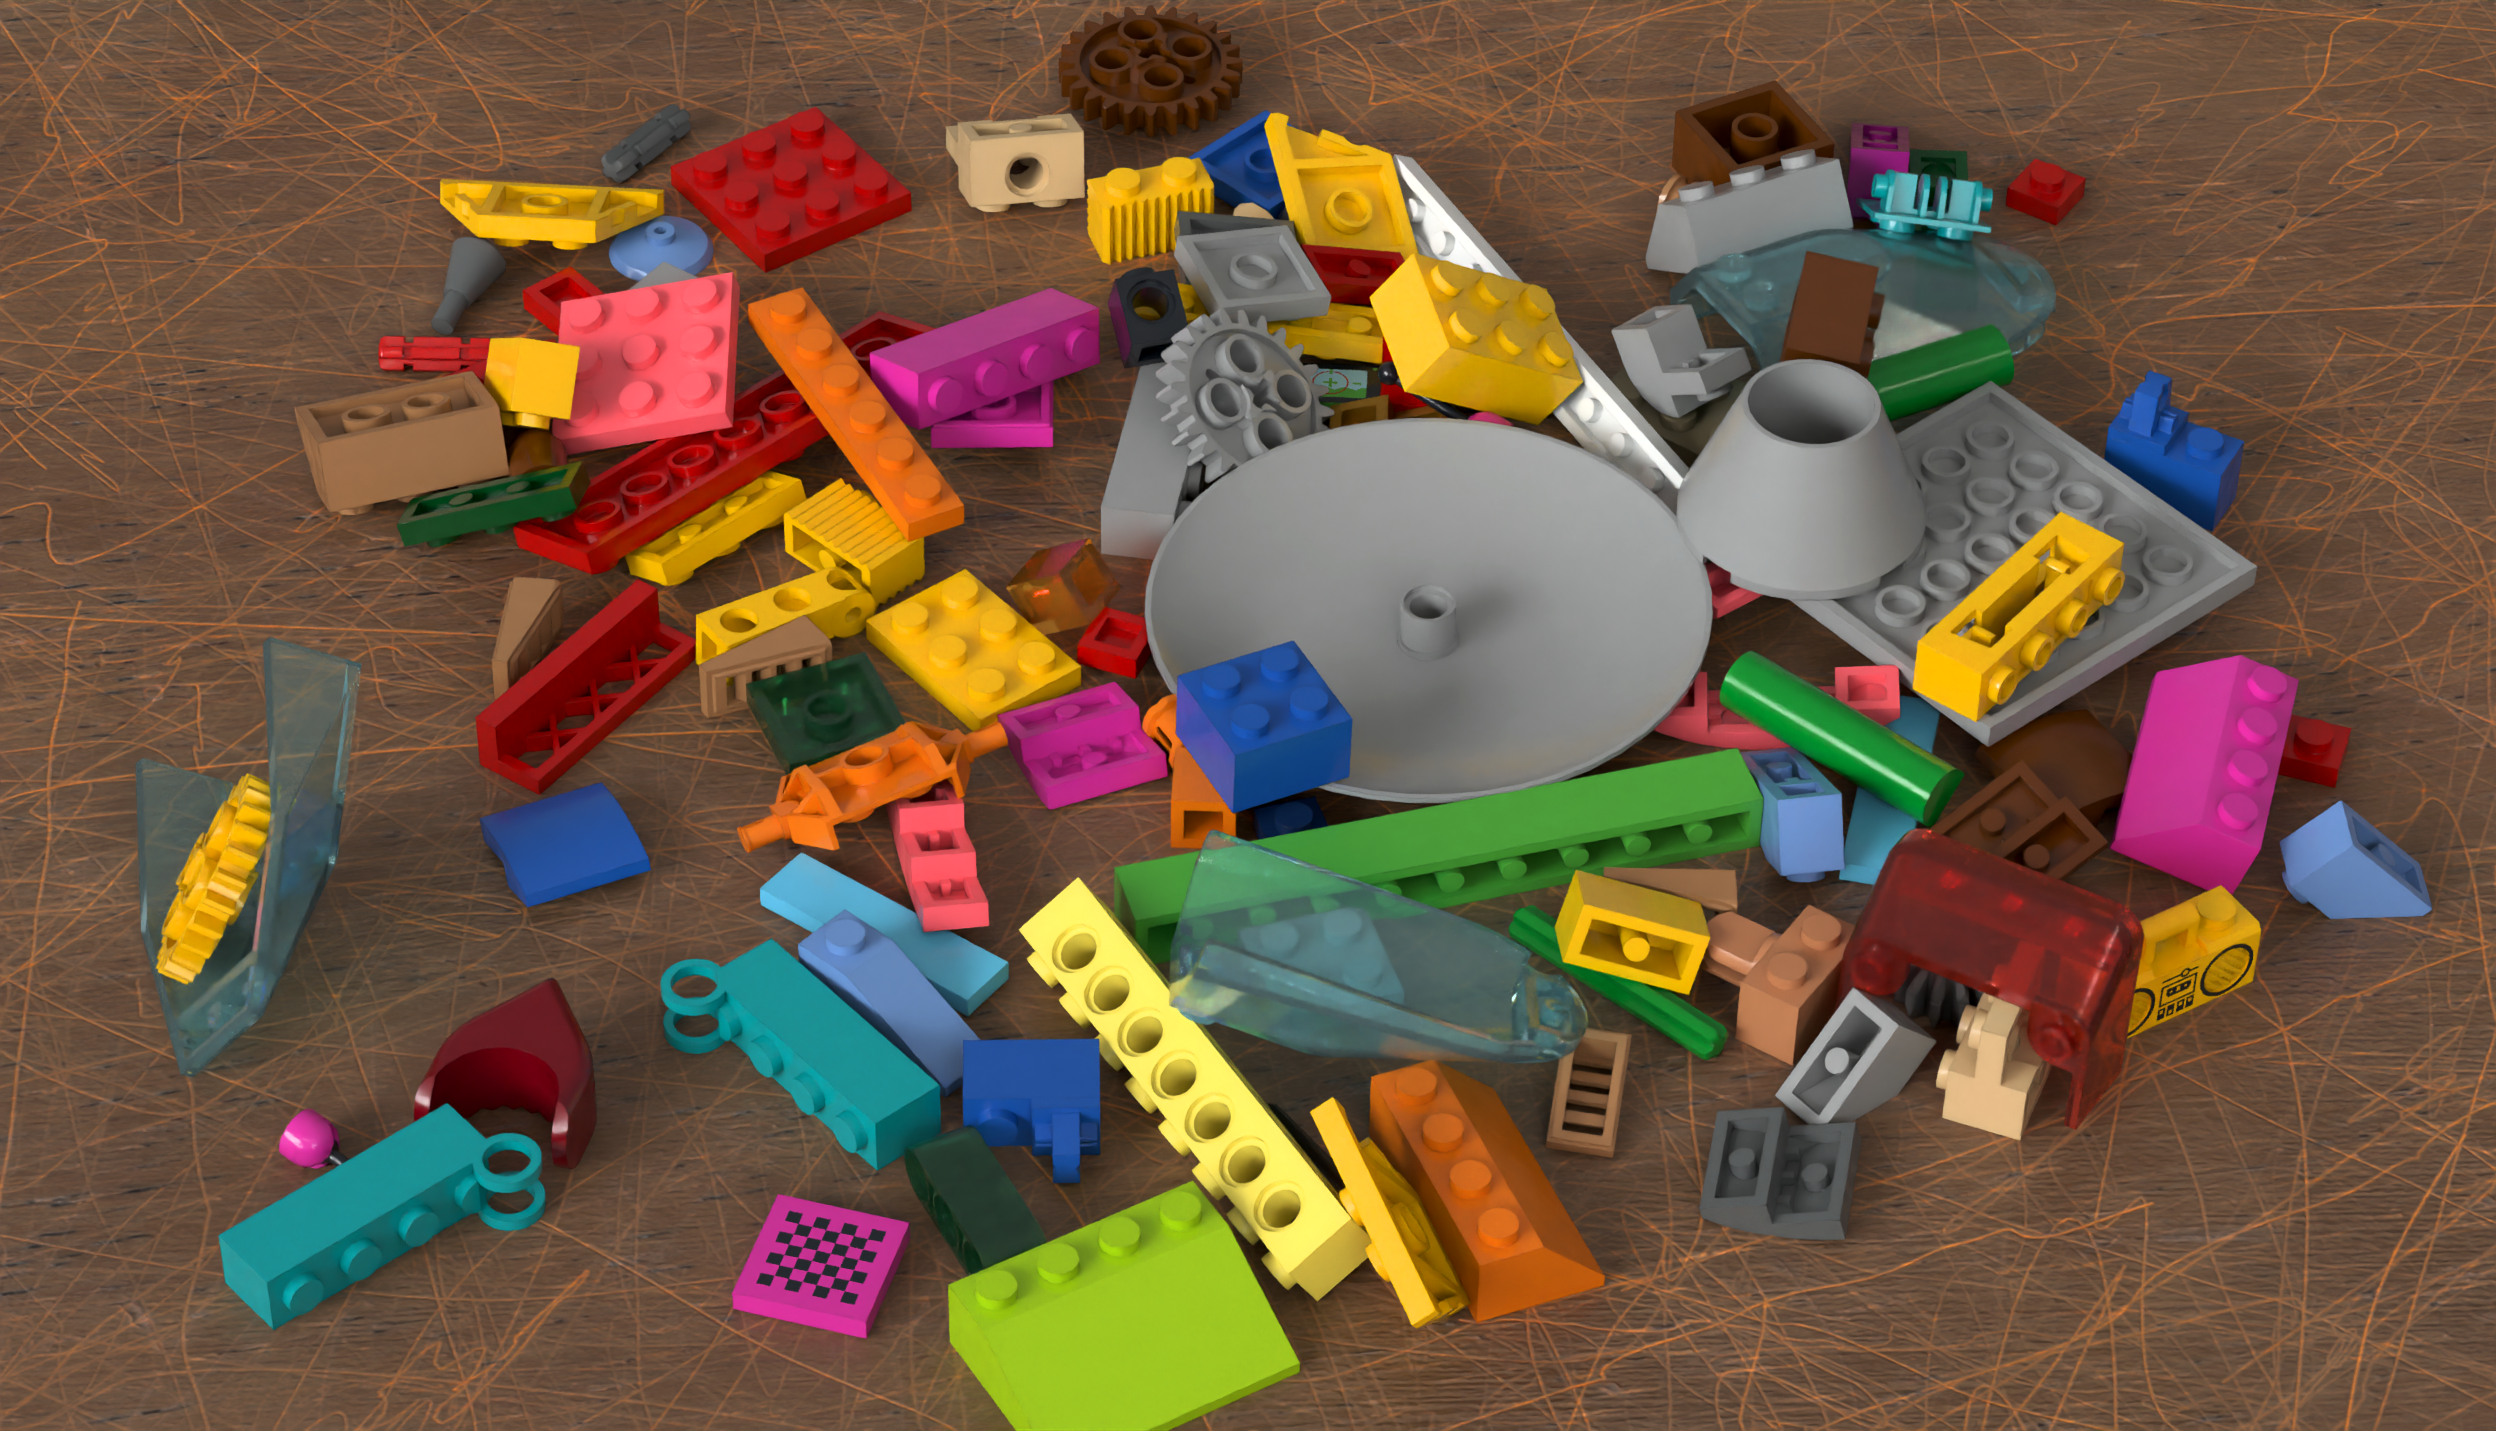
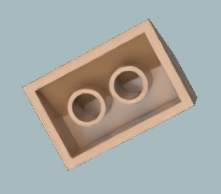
[294,371,509,515]

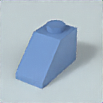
[2279,800,2433,919]

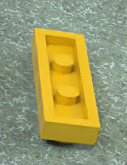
[625,470,807,586]

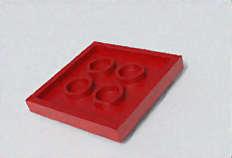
[670,106,912,273]

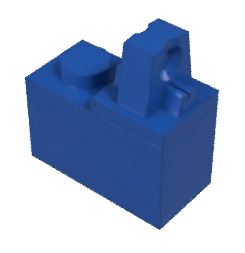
[2104,370,2244,532]
[963,1039,1100,1183]

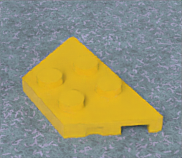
[1264,113,1419,305]
[440,179,664,250]
[1310,1097,1471,1329]

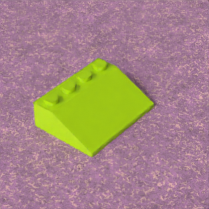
[948,1181,1300,1431]

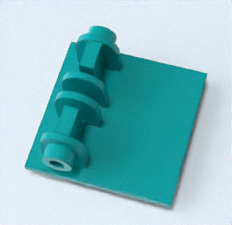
[1856,169,1993,241]

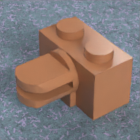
[1701,905,1866,1066]

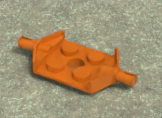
[737,720,1008,854]

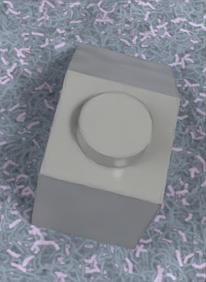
[1775,987,1937,1125]

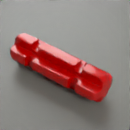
[378,336,490,373]

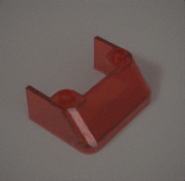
[1835,829,2144,1130]

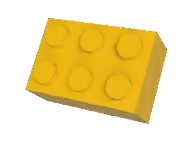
[1369,253,1583,425]

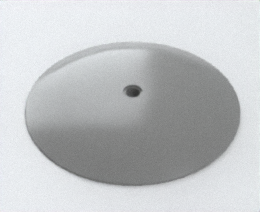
[1145,418,1713,803]

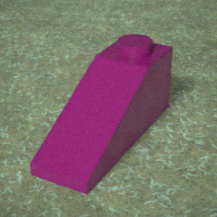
[1846,122,1910,229]

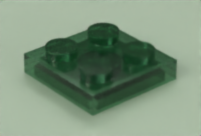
[746,652,906,775]

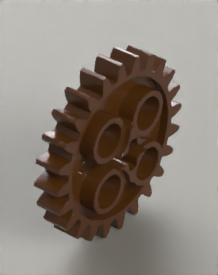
[1059,5,1243,137]

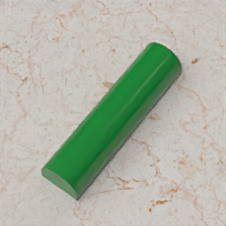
[1867,324,2014,422]
[1720,651,1965,828]

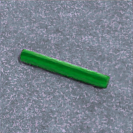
[1508,905,1729,1060]

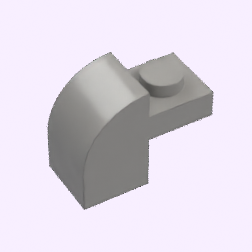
[1611,304,1752,418]

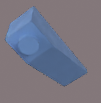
[1740,747,1845,882]
[798,909,980,1098]

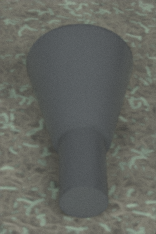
[431,237,506,335]

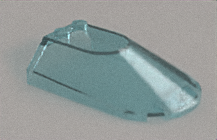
[1670,229,2056,370]
[1169,830,1588,1063]

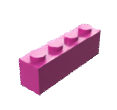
[870,288,1100,430]

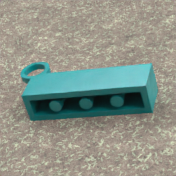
[660,938,941,1171]
[218,1103,546,1330]

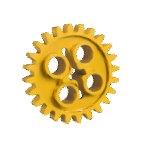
[156,773,278,985]

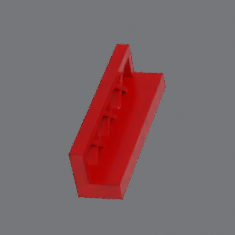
[475,579,696,795]

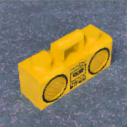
[2055,885,2261,1054]

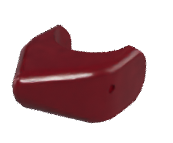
[414,978,597,1170]

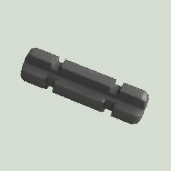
[601,104,691,183]

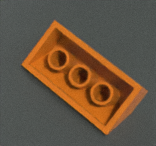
[1369,1059,1605,1323]

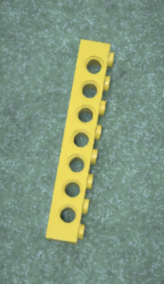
[1019,877,1372,1302]

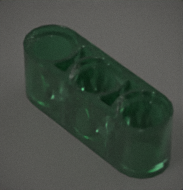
[904,1124,1047,1276]

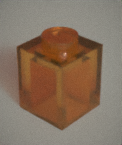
[1005,538,1121,635]

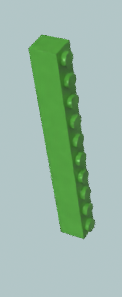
[1114,748,1764,964]

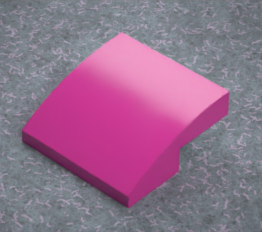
[998,682,1168,810]

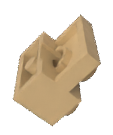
[946,113,1085,212]
[1936,941,2066,1141]

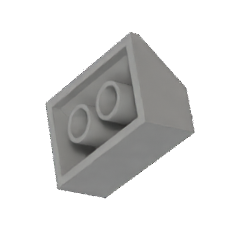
[1645,149,1854,275]

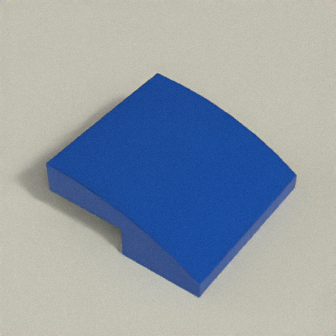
[479,782,651,908]

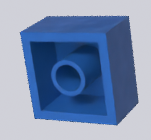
[1176,640,1353,813]

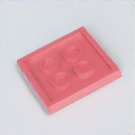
[552,272,740,455]

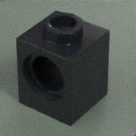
[1108,267,1188,369]

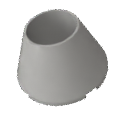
[1676,359,1927,601]

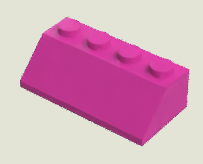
[2109,655,2299,895]

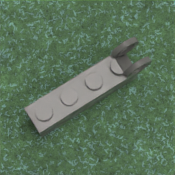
[1101,362,1205,560]

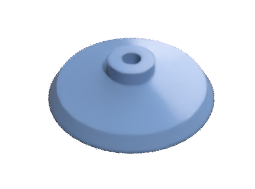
[609,216,714,282]

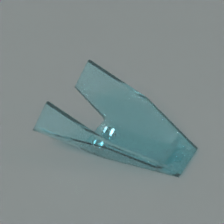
[135,637,362,1078]

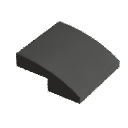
[1699,1107,1862,1240]

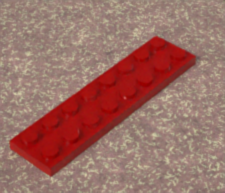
[513,311,937,575]

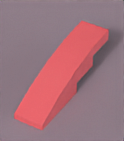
[886,779,989,932]

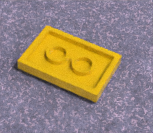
[866,569,1081,731]

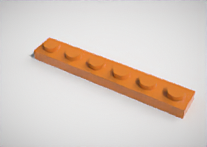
[748,287,964,542]

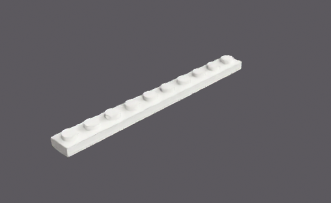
[1392,154,1689,515]

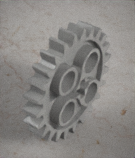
[1155,308,1335,484]

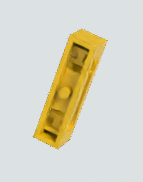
[1912,512,2125,722]

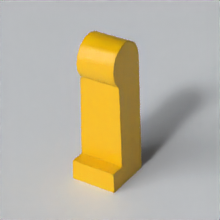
[696,566,876,687]

